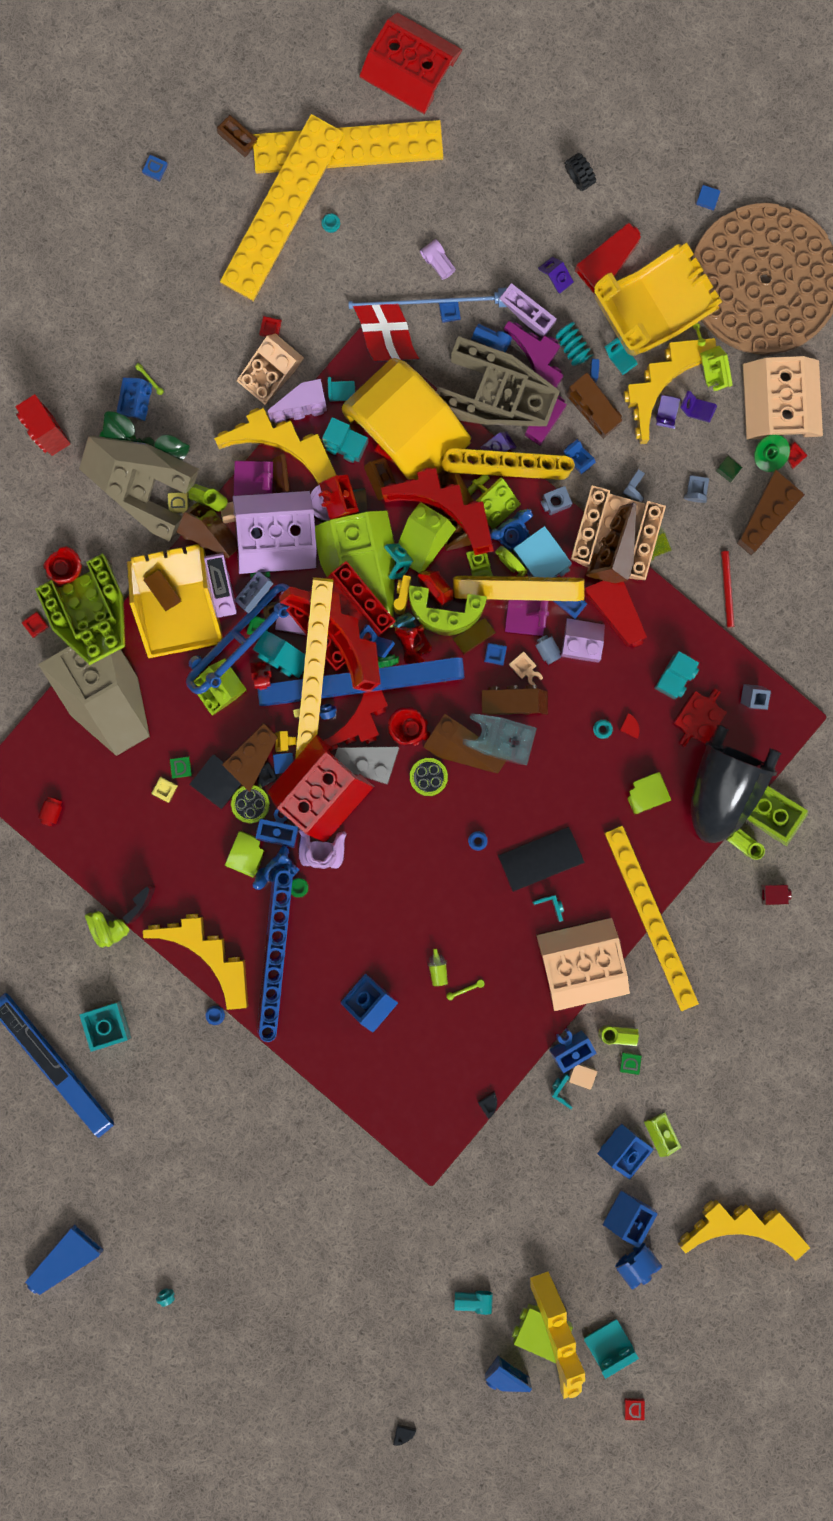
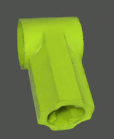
[188,484,227,512]
[726,829,765,860]
[598,1025,639,1046]

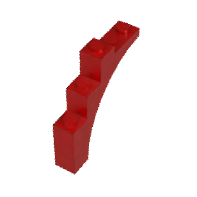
[381,468,494,555]
[279,587,381,692]
[324,635,393,752]

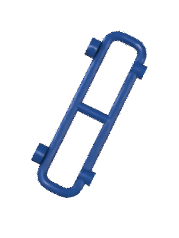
[186,583,289,694]

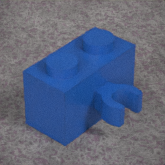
[256,809,298,848]
[549,1028,597,1073]

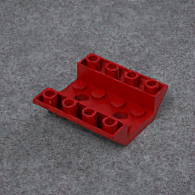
[359,12,462,115]
[286,561,396,671]
[268,735,374,842]

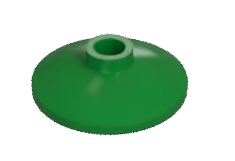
[754,435,790,472]

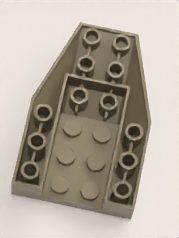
[38,647,150,756]

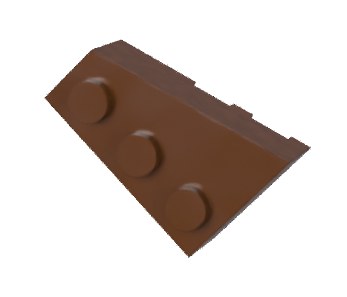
[566,373,622,439]
[482,685,548,715]
[222,722,278,792]

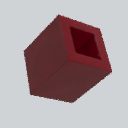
[761,884,792,905]

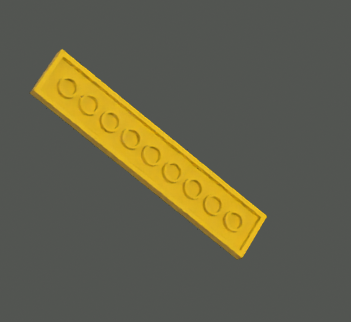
[220,114,345,302]
[253,120,443,174]

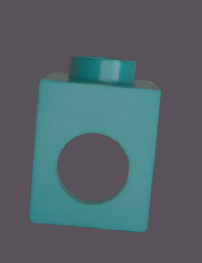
[604,337,638,375]
[328,377,355,402]
[384,544,413,579]
[532,895,564,922]
[551,1073,573,1109]

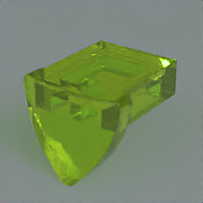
[651,533,672,561]

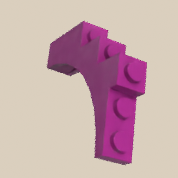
[504,321,567,446]

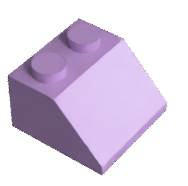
[561,618,605,662]

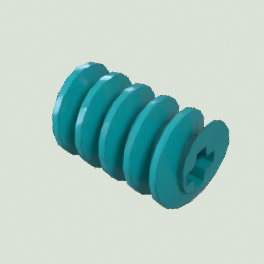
[556,322,594,366]

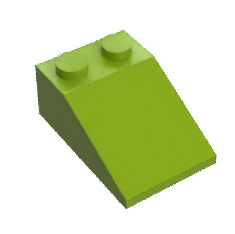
[398,502,456,574]
[747,786,808,846]

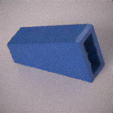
[25,1225,103,1295]

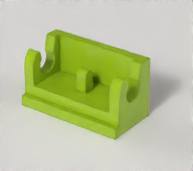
[700,345,733,391]

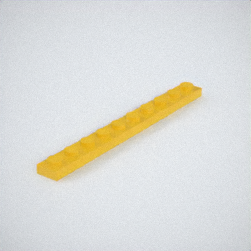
[295,577,333,759]
[604,826,699,1011]

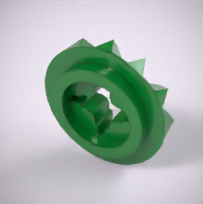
[377,654,399,668]

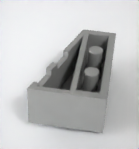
[335,747,399,785]

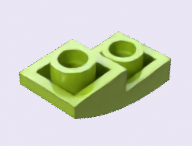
[466,551,493,576]

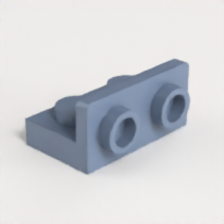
[234,571,273,613]

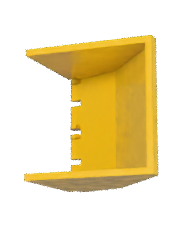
[127,544,223,658]

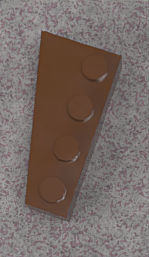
[737,470,805,555]

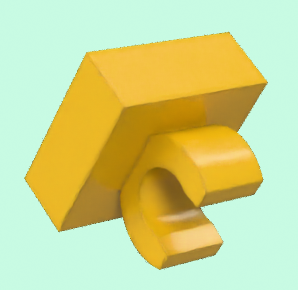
[275,731,296,752]

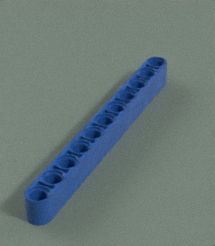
[257,658,465,706]

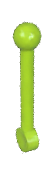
[693,323,706,346]
[135,363,164,395]
[446,980,484,1000]

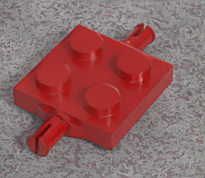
[673,688,727,747]

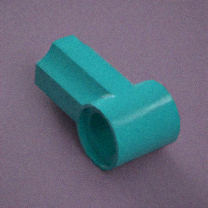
[454,1291,493,1315]

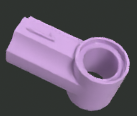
[420,239,456,280]

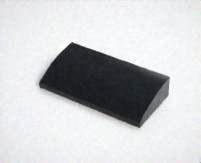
[498,827,585,892]

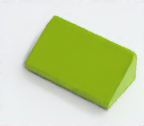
[644,1112,681,1157]

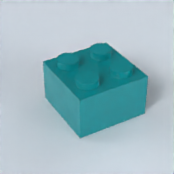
[79,1001,132,1052]

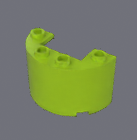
[409,586,487,635]

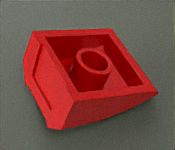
[418,570,454,610]

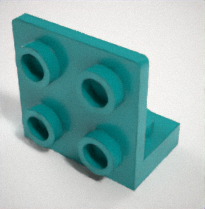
[584,1319,639,1379]

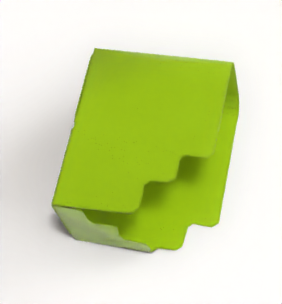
[628,772,671,814]
[225,831,264,878]

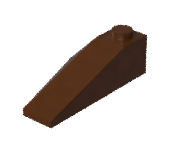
[440,470,473,551]
[586,502,637,583]
[424,714,508,774]

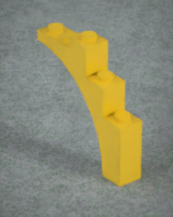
[623,338,716,444]
[214,408,336,485]
[143,914,248,1010]
[678,1200,810,1261]
[530,1271,585,1399]

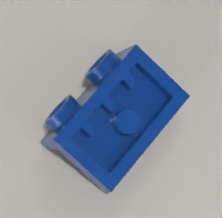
[116,377,152,421]

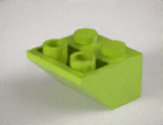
[194,659,246,715]

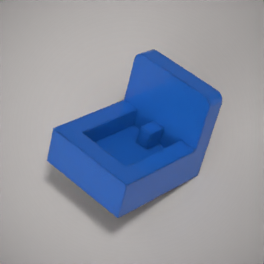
[564,439,596,474]

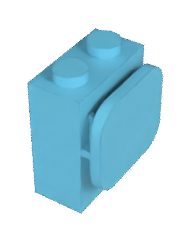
[512,526,572,577]

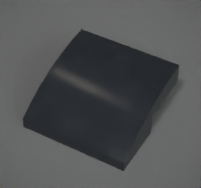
[189,754,242,809]
[123,885,155,924]

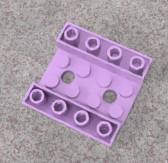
[232,491,316,574]

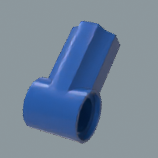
[471,324,512,353]

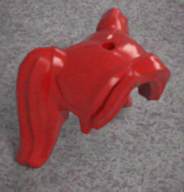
[395,624,432,664]

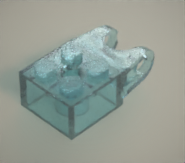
[463,714,537,765]

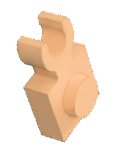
[509,652,543,685]

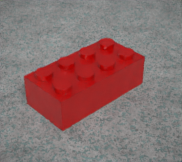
[15,394,71,456]

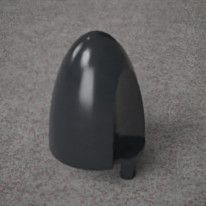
[691,725,782,843]

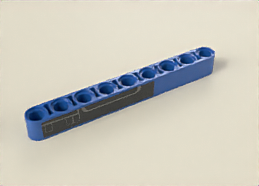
[257,868,292,1042]
[0,993,115,1138]

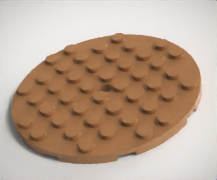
[692,203,833,355]

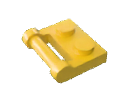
[394,575,411,615]

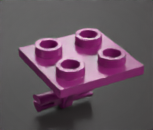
[234,461,273,496]
[505,600,549,636]

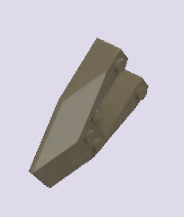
[436,336,560,426]
[79,435,199,542]

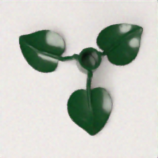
[103,411,190,460]

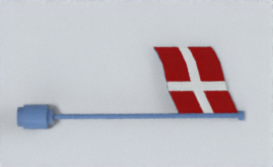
[349,288,521,362]

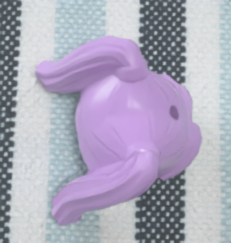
[299,829,347,869]

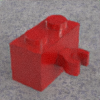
[318,475,359,520]

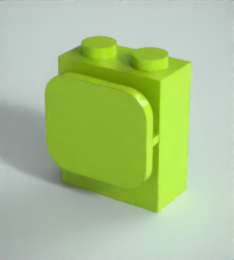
[512,1304,573,1363]

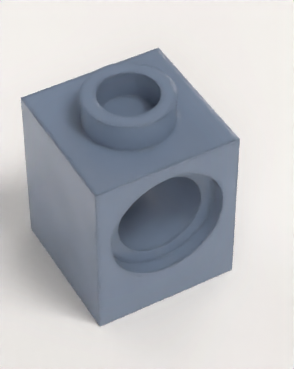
[541,486,572,515]

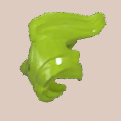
[85,911,130,948]

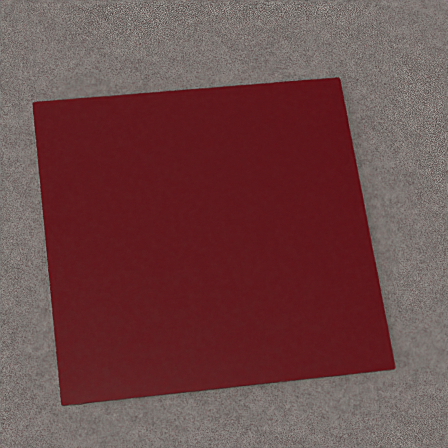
[0,327,826,1186]

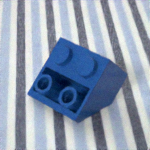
[602,1190,658,1248]

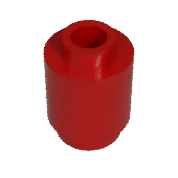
[38,797,62,826]

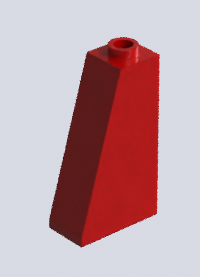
[575,223,641,294]
[584,581,647,648]

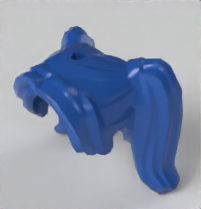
[489,509,533,553]
[253,845,299,890]

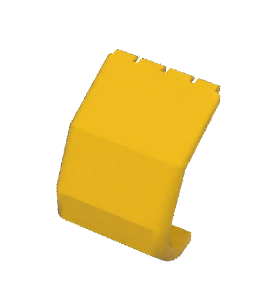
[594,243,722,356]
[342,358,471,480]

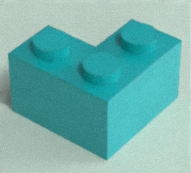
[322,417,368,463]
[253,631,306,678]
[655,651,699,700]

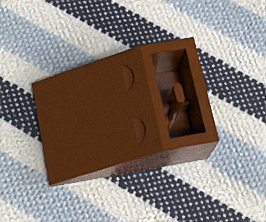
[177,502,238,558]

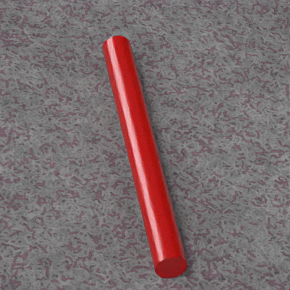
[721,551,735,628]

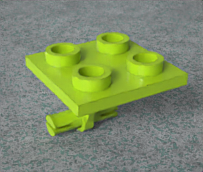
[467,475,521,529]

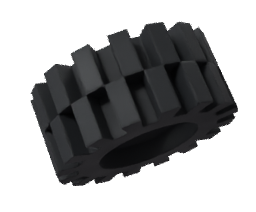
[564,153,596,192]

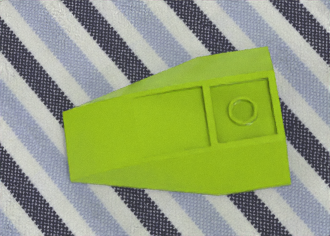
[315,511,395,628]

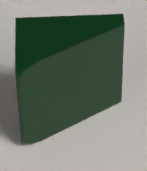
[716,456,742,483]

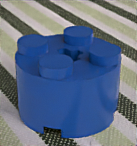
[615,1243,662,1290]

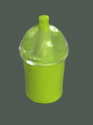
[428,949,448,986]

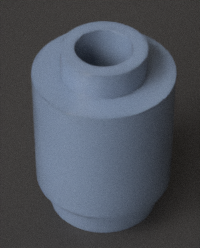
[535,635,561,665]

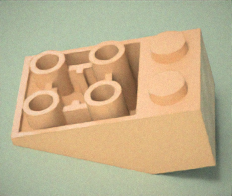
[237,334,304,405]

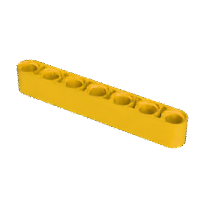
[442,448,575,480]
[453,576,584,601]

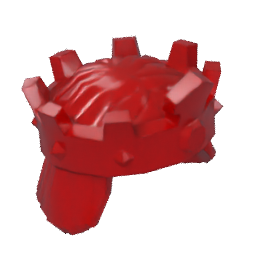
[43,546,82,587]
[388,707,430,746]

